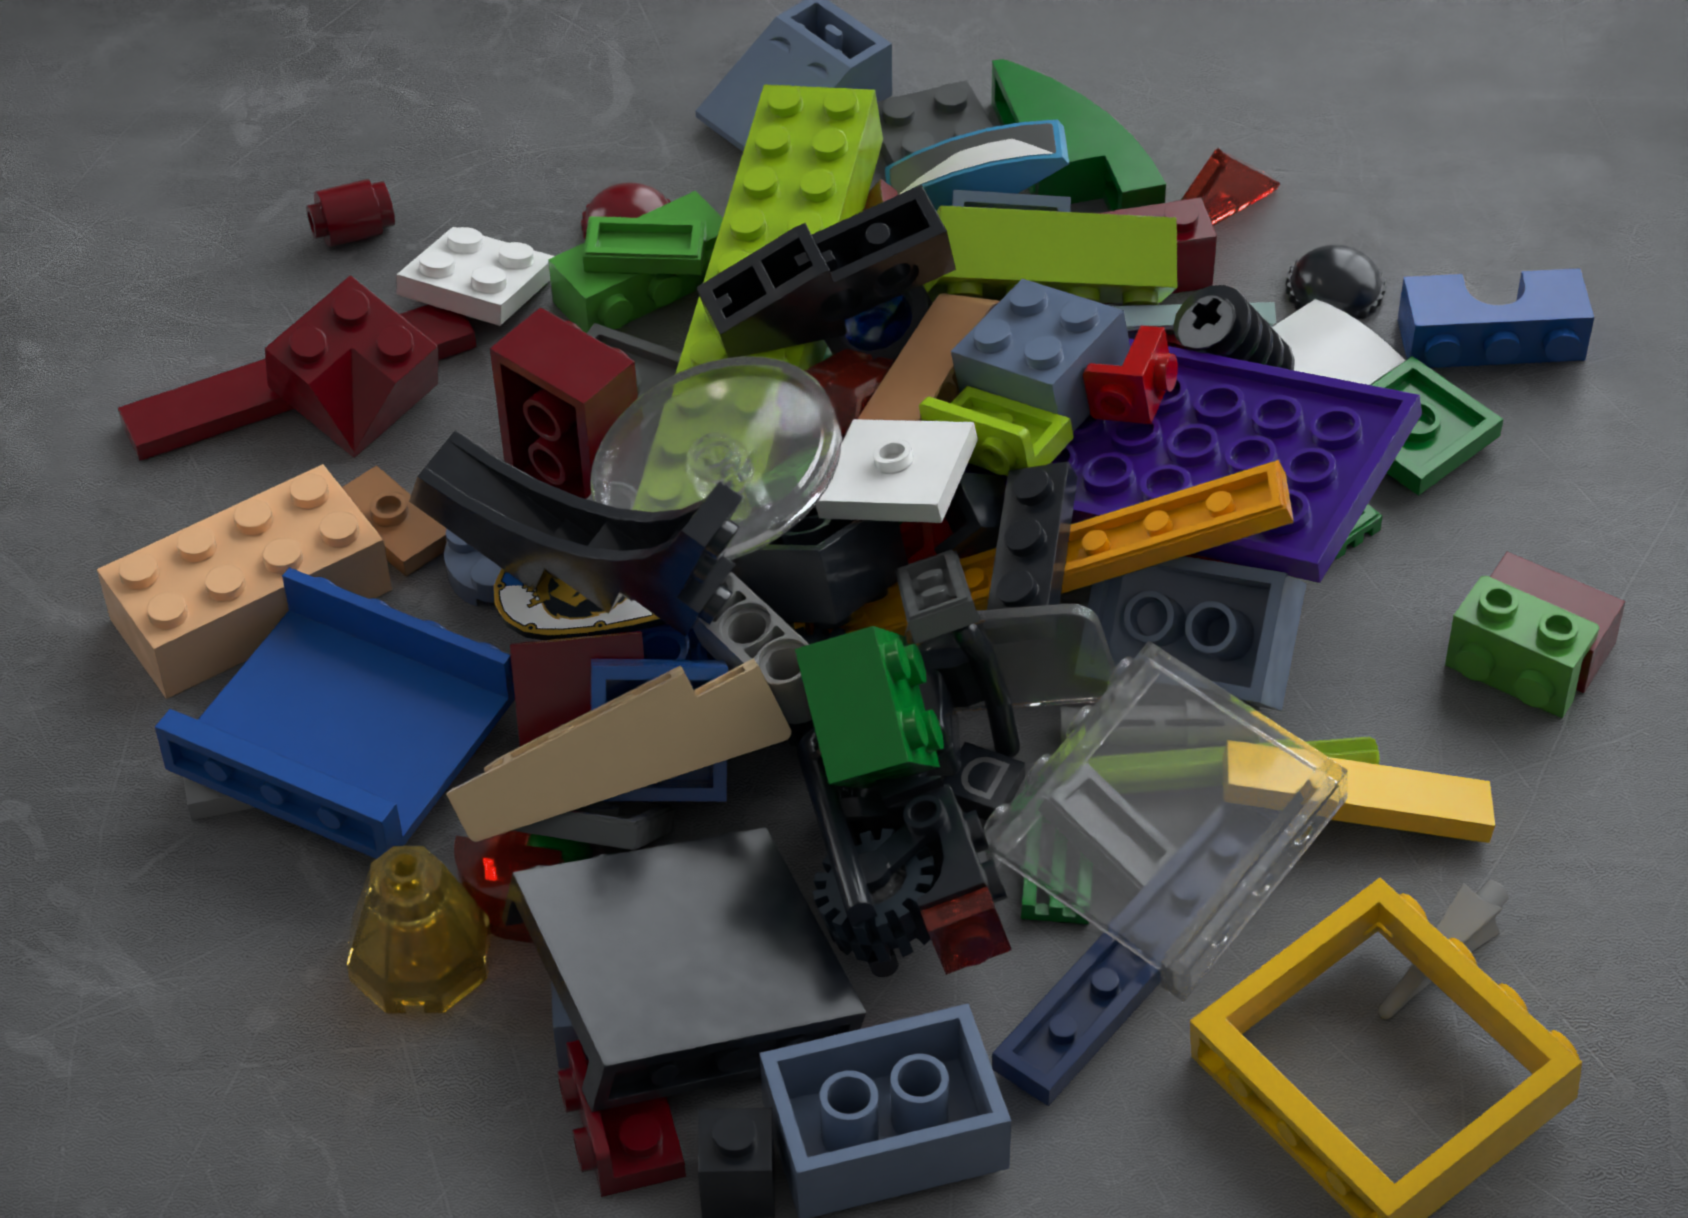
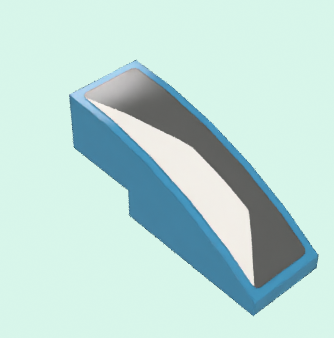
[885,119,1069,211]

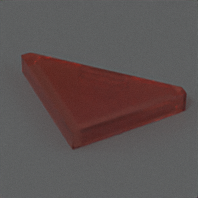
[1181,148,1281,226]

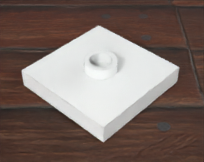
[814,419,978,523]

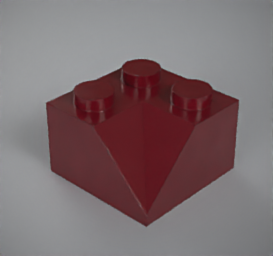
[265,275,438,458]

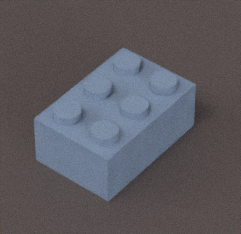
[760,1003,1011,1218]

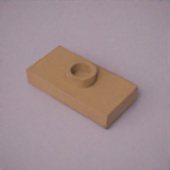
[342,465,447,576]

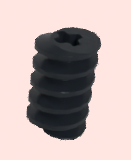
[1173,285,1295,370]

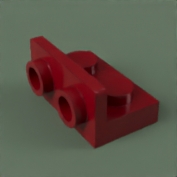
[557,1040,686,1197]

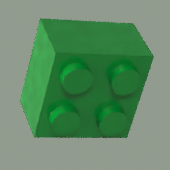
[795,626,944,789]

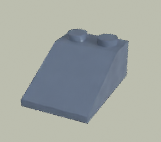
[1075,556,1306,711]

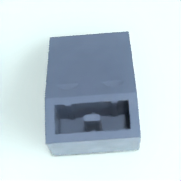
[695,0,892,151]

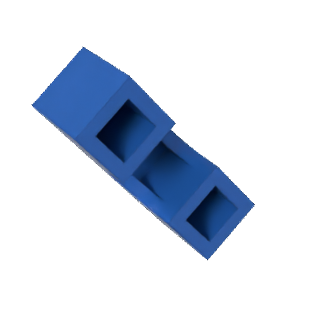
[1397,268,1594,368]

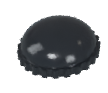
[1285,245,1386,320]

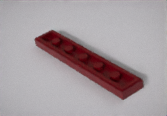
[118,304,477,461]

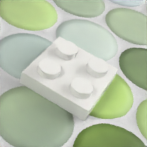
[396,227,554,326]

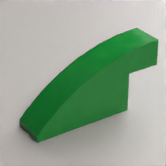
[991,59,1166,211]

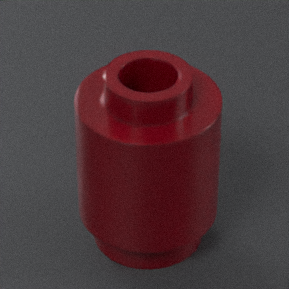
[306,179,395,247]

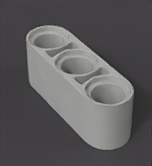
[693,572,812,724]

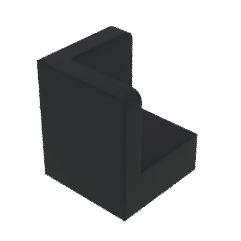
[934,472,1006,559]

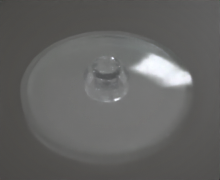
[590,356,842,560]

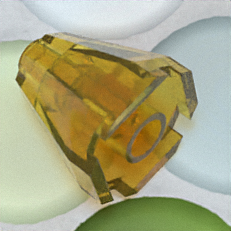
[346,846,491,1014]

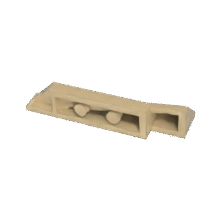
[446,658,791,842]

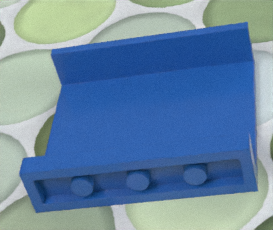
[155,567,515,865]

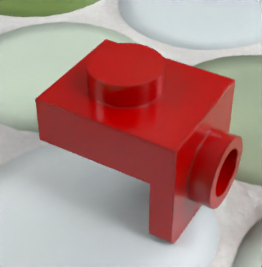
[1083,325,1178,424]

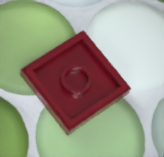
[510,631,644,747]

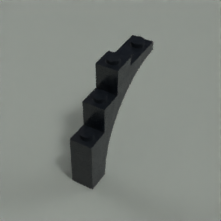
[409,430,743,637]

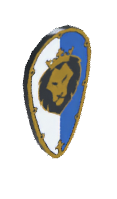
[494,568,667,641]

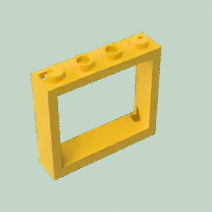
[1190,877,1582,1218]

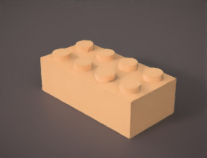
[97,464,392,699]

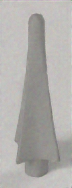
[1378,880,1509,1020]

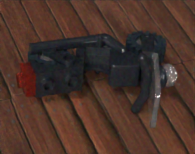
[788,604,1118,977]

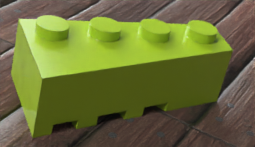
[923,206,1177,306]

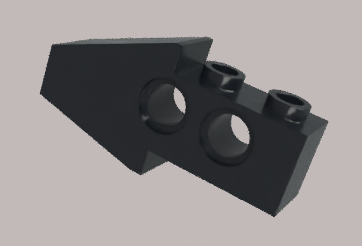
[696,184,956,359]

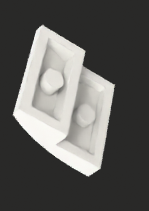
[1272,299,1406,385]

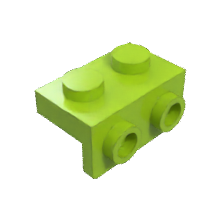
[919,386,1074,476]

